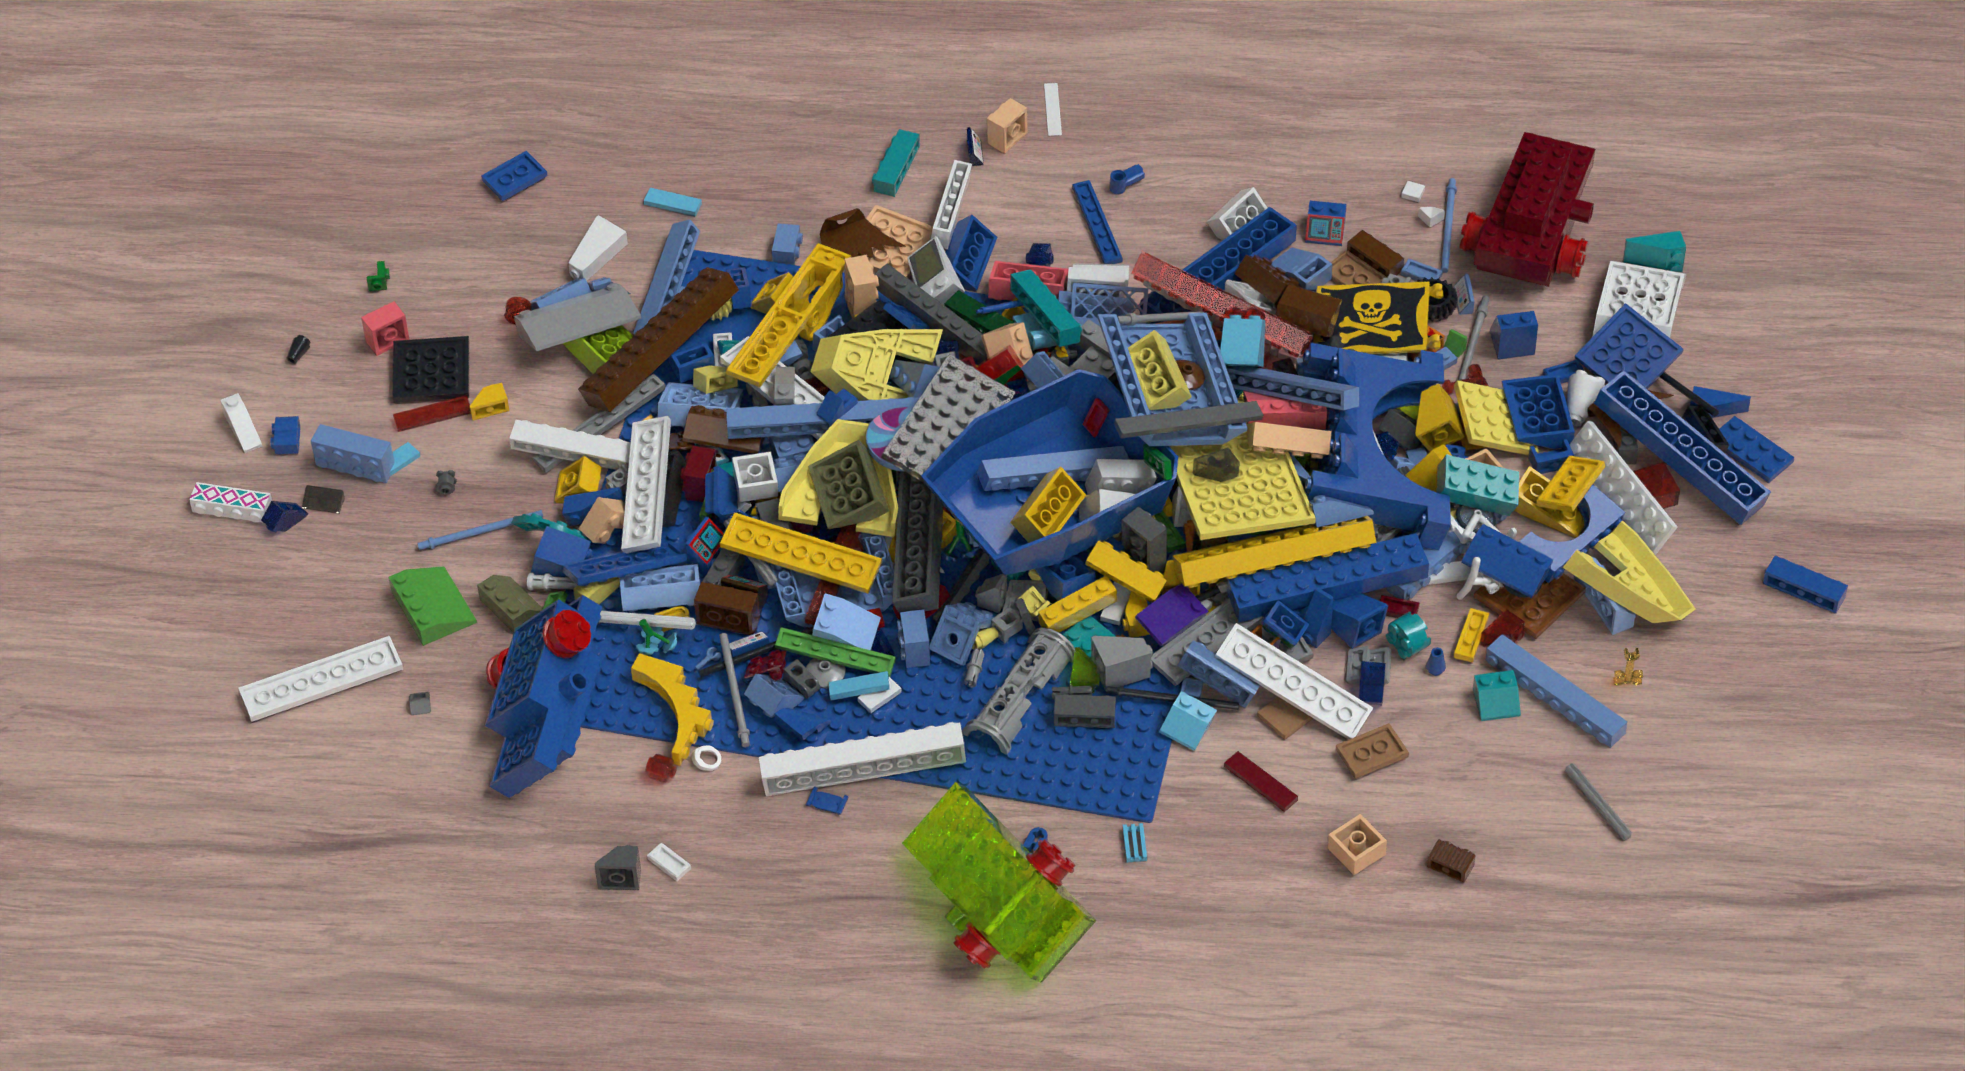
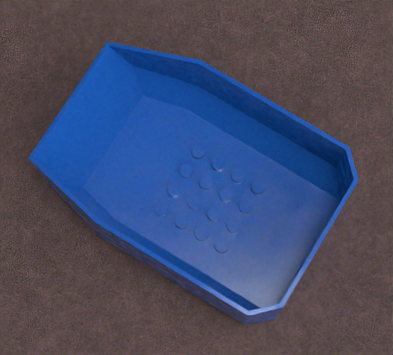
[921,369,1178,575]

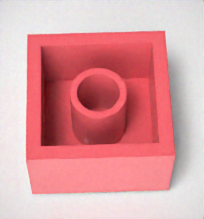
[361,301,410,356]

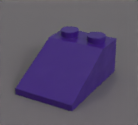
[1135,583,1209,646]

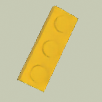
[1454,608,1490,663]

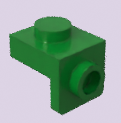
[367,261,390,291]

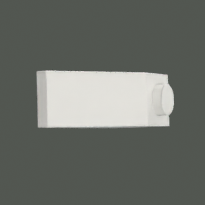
[221,393,262,453]

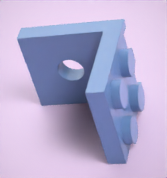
[929,602,994,665]

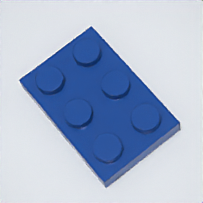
[481,151,548,201]

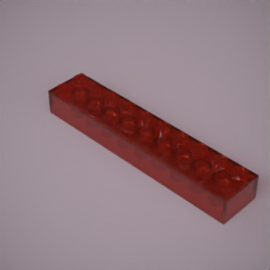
[1131,251,1313,358]

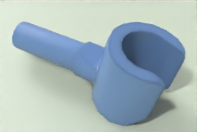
[695,647,722,670]

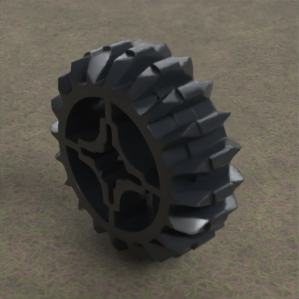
[1417,277,1458,322]

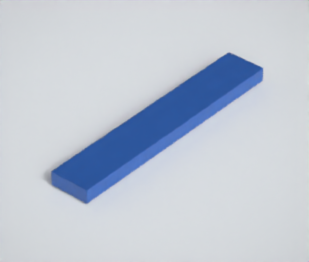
[1072,180,1123,264]

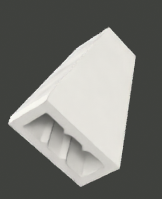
[568,215,628,281]

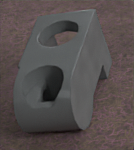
[783,659,820,699]

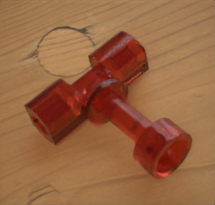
[1442,364,1488,395]

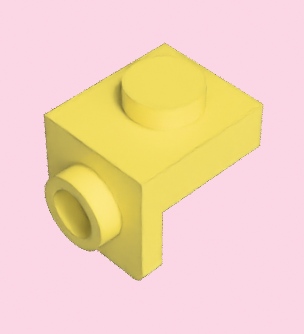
[1017,586,1050,617]

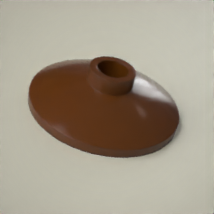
[1176,360,1205,390]

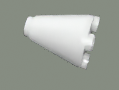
[1567,370,1605,426]

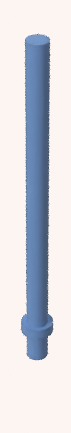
[1441,178,1457,273]
[417,510,543,550]

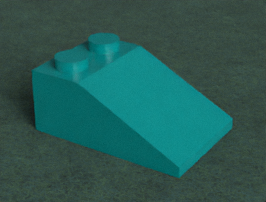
[1623,231,1686,272]

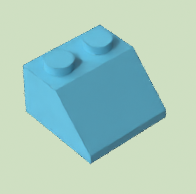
[1159,691,1217,751]

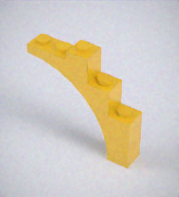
[631,653,714,766]

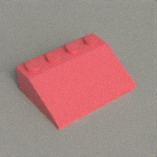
[1243,391,1327,430]

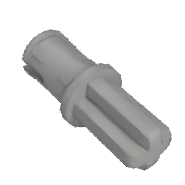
[964,649,985,687]

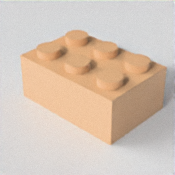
[844,255,879,319]

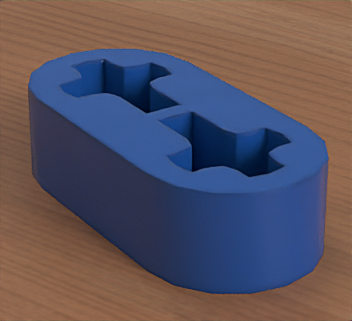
[1021,827,1048,864]

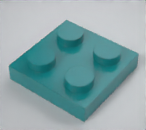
[1062,616,1116,663]

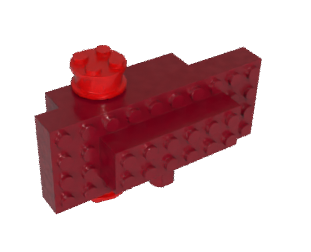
[1459,132,1596,287]

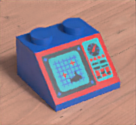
[1305,200,1347,246]
[685,517,724,575]

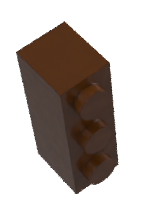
[1347,230,1404,277]

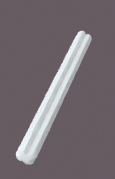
[599,611,696,630]

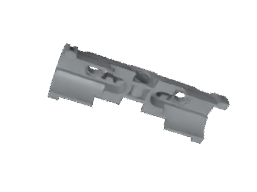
[962,628,1077,755]

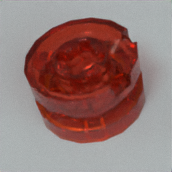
[504,297,532,325]

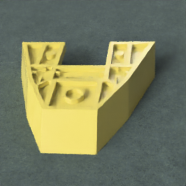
[811,329,943,406]
[778,419,898,537]
[1563,520,1696,623]

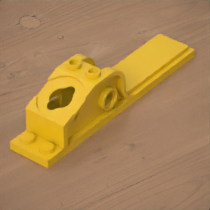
[726,243,851,388]

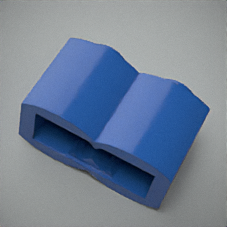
[270,416,301,454]

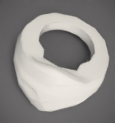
[692,746,721,771]

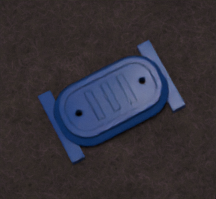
[806,787,849,815]

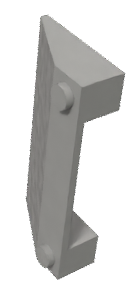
[514,283,642,351]

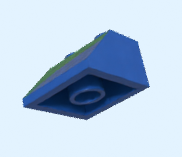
[1259,600,1309,649]

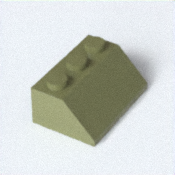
[477,575,543,633]

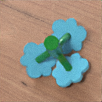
[636,619,677,655]

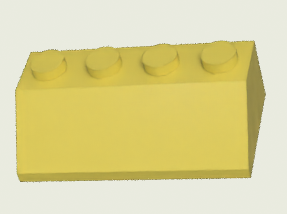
[1128,330,1192,410]

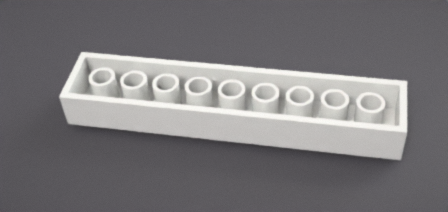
[759,722,966,797]

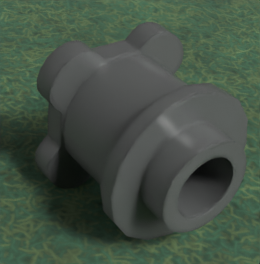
[436,470,457,495]

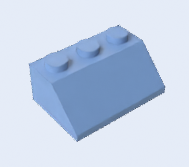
[526,278,591,311]

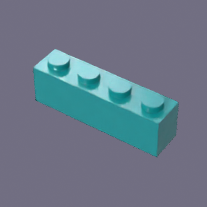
[872,129,920,197]

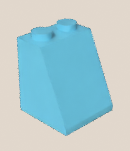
[1220,315,1265,367]

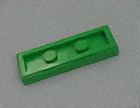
[1143,443,1172,480]

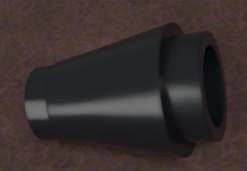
[286,335,311,364]

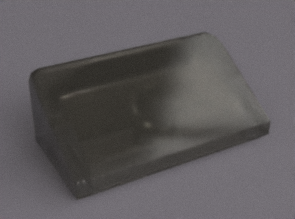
[302,485,345,514]

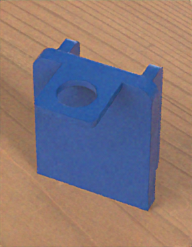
[705,466,749,524]

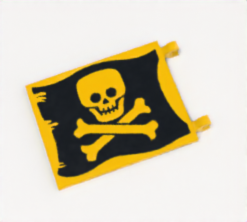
[1313,282,1443,354]

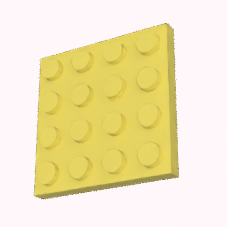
[1454,380,1539,455]

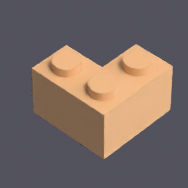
[579,497,625,544]

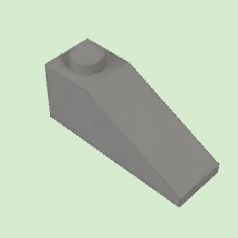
[774,367,795,406]

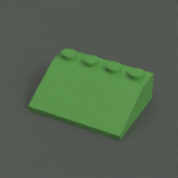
[388,566,477,646]

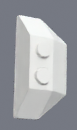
[1225,280,1277,314]

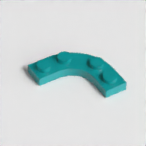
[511,513,589,540]

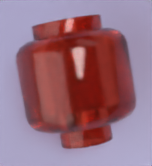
[645,754,677,783]

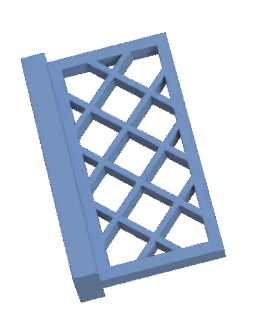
[1071,283,1148,326]

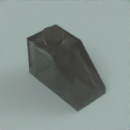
[1193,447,1240,482]

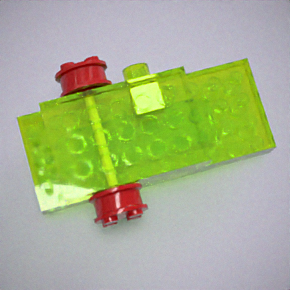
[902,782,1097,983]

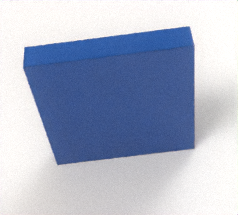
[883,303,930,329]

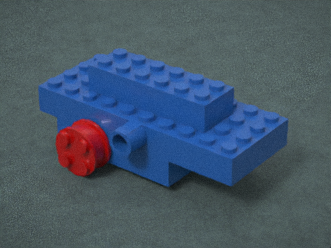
[485,595,602,798]

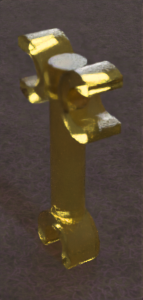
[1613,648,1643,686]

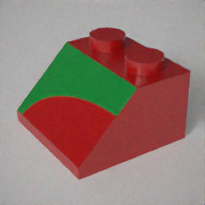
[976,345,1027,394]

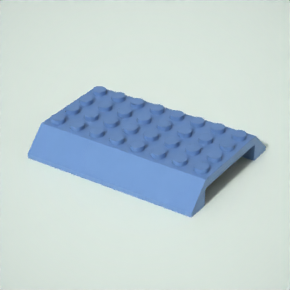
[1097,313,1248,446]

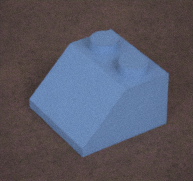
[744,674,805,718]

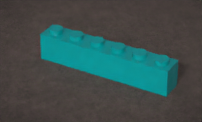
[1010,269,1082,347]

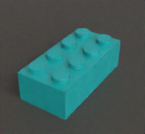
[1437,454,1519,516]

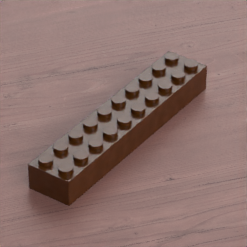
[578,267,739,412]

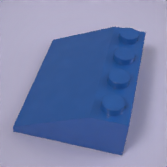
[1502,374,1575,449]

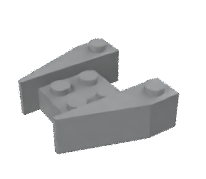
[1050,319,1117,383]

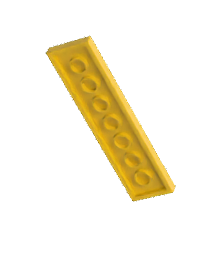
[720,512,882,594]

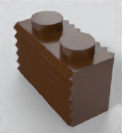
[1427,839,1476,883]

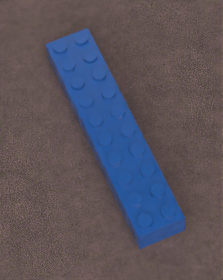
[1140,207,1297,324]
[1594,371,1771,525]
[1227,533,1429,623]

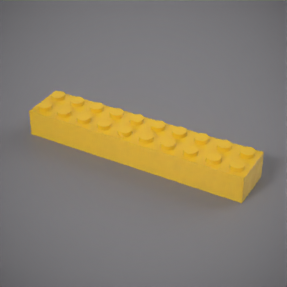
[1173,516,1376,588]

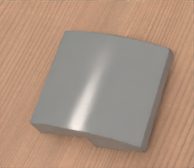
[1346,646,1392,685]

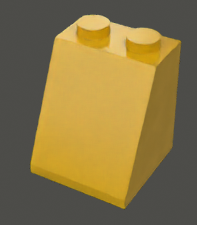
[1415,383,1466,452]
[1406,445,1452,504]

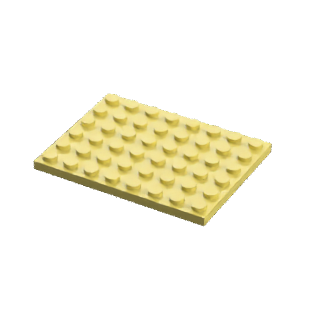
[1169,422,1316,540]

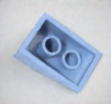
[812,593,881,650]

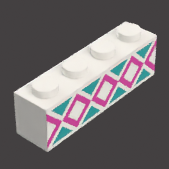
[189,482,273,523]

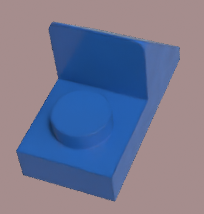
[817,388,858,425]

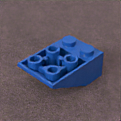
[666,332,715,383]

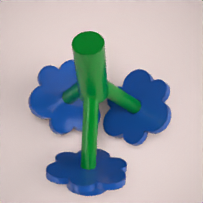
[941,520,981,562]

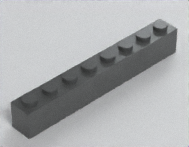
[874,263,988,366]

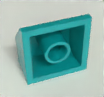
[1473,670,1521,721]

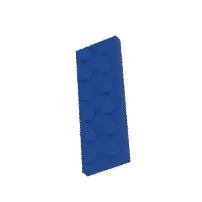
[562,540,687,586]

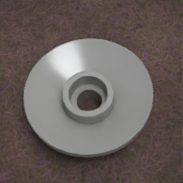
[806,658,845,688]

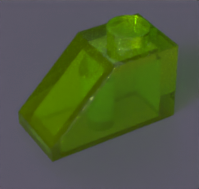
[1071,647,1100,693]

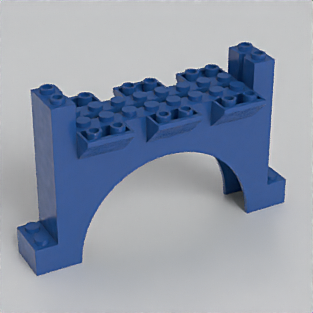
[1297,343,1451,550]

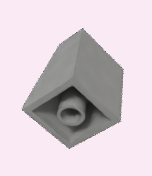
[1091,636,1153,691]

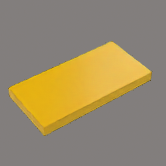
[1536,456,1605,512]

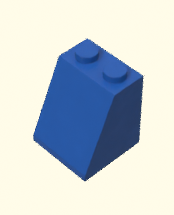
[1490,311,1538,359]
[531,526,592,577]
[1331,594,1388,649]

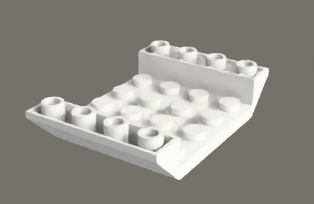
[1592,261,1686,338]

